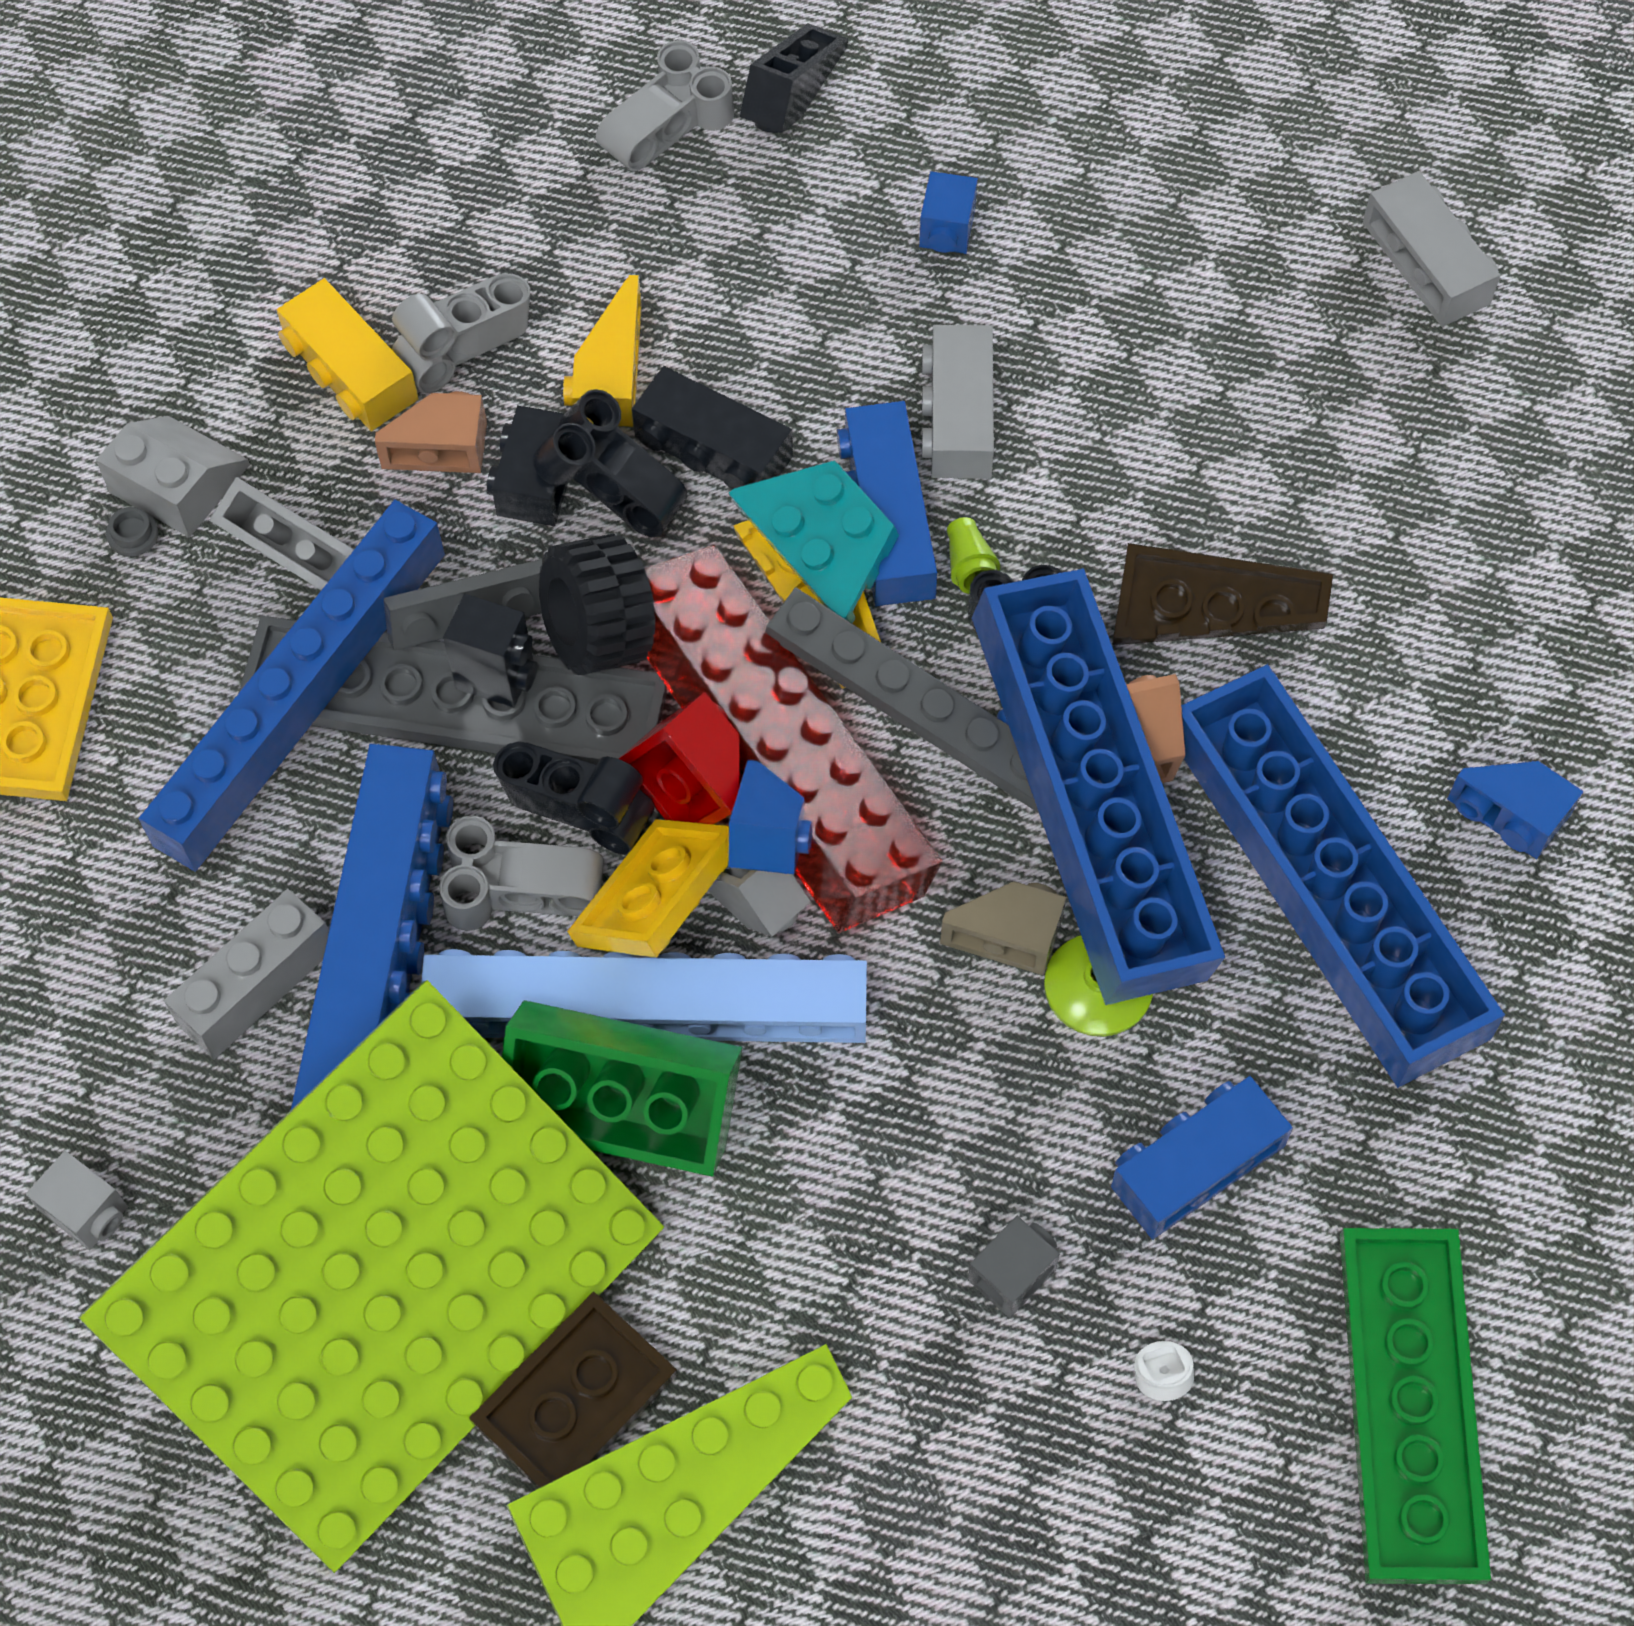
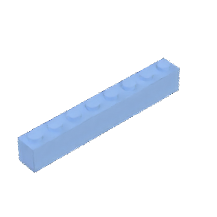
[421,949,867,1043]

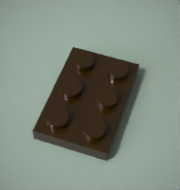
[469,1291,678,1489]

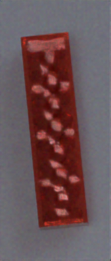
[644,544,943,934]

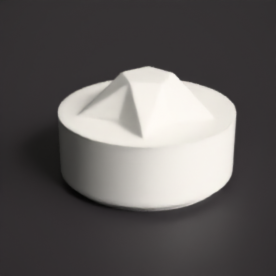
[1134,1341,1194,1401]

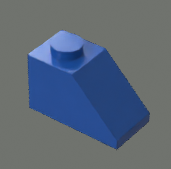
[728,760,813,875]

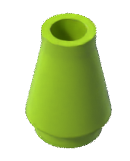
[946,517,1001,594]

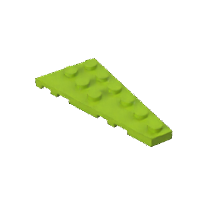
[506,1344,852,1626]

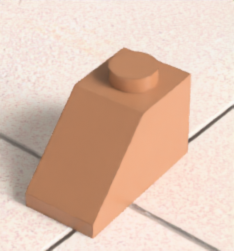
[375,391,487,473]

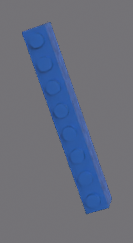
[138,499,445,872]

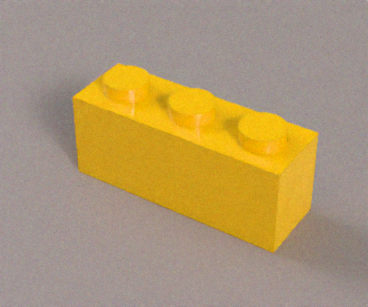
[276,278,419,432]

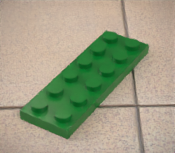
[1340,1228,1491,1584]

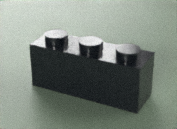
[632,365,793,490]

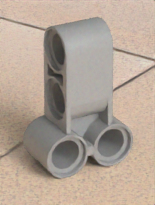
[595,40,734,172]
[392,273,530,393]
[439,815,604,931]

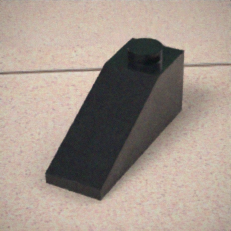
[740,23,849,133]

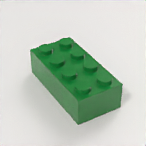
[502,1000,743,1177]

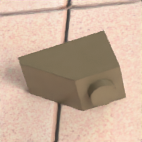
[940,881,1066,976]

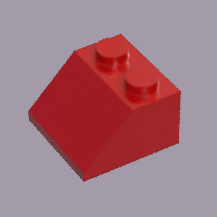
[618,692,739,825]

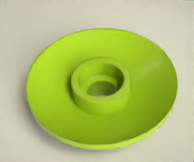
[1044,935,1153,1037]

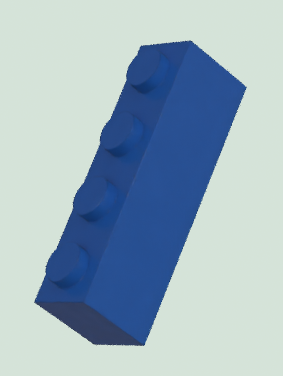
[837,401,937,607]

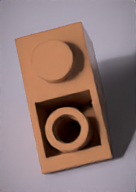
[1126,674,1185,783]

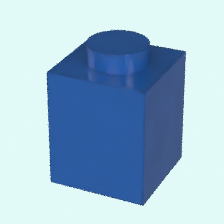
[919,171,978,254]

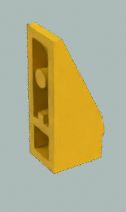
[563,275,642,427]

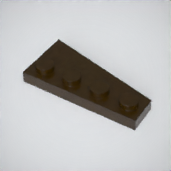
[1112,543,1333,645]

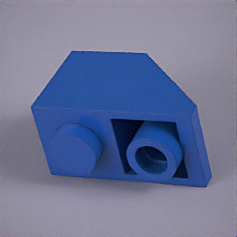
[1447,761,1584,860]

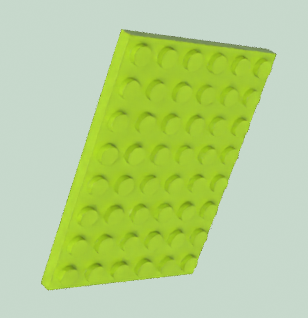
[78,980,664,1573]

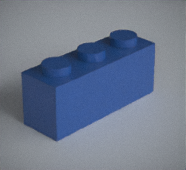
[1111,1076,1293,1240]

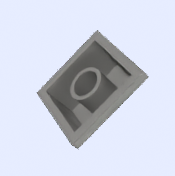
[96,416,250,538]

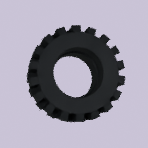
[539,534,655,676]

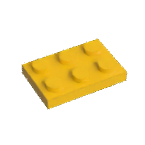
[567,819,729,958]

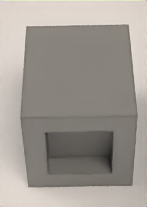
[26,1150,128,1251]

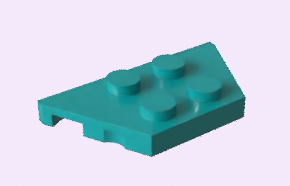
[728,460,899,624]

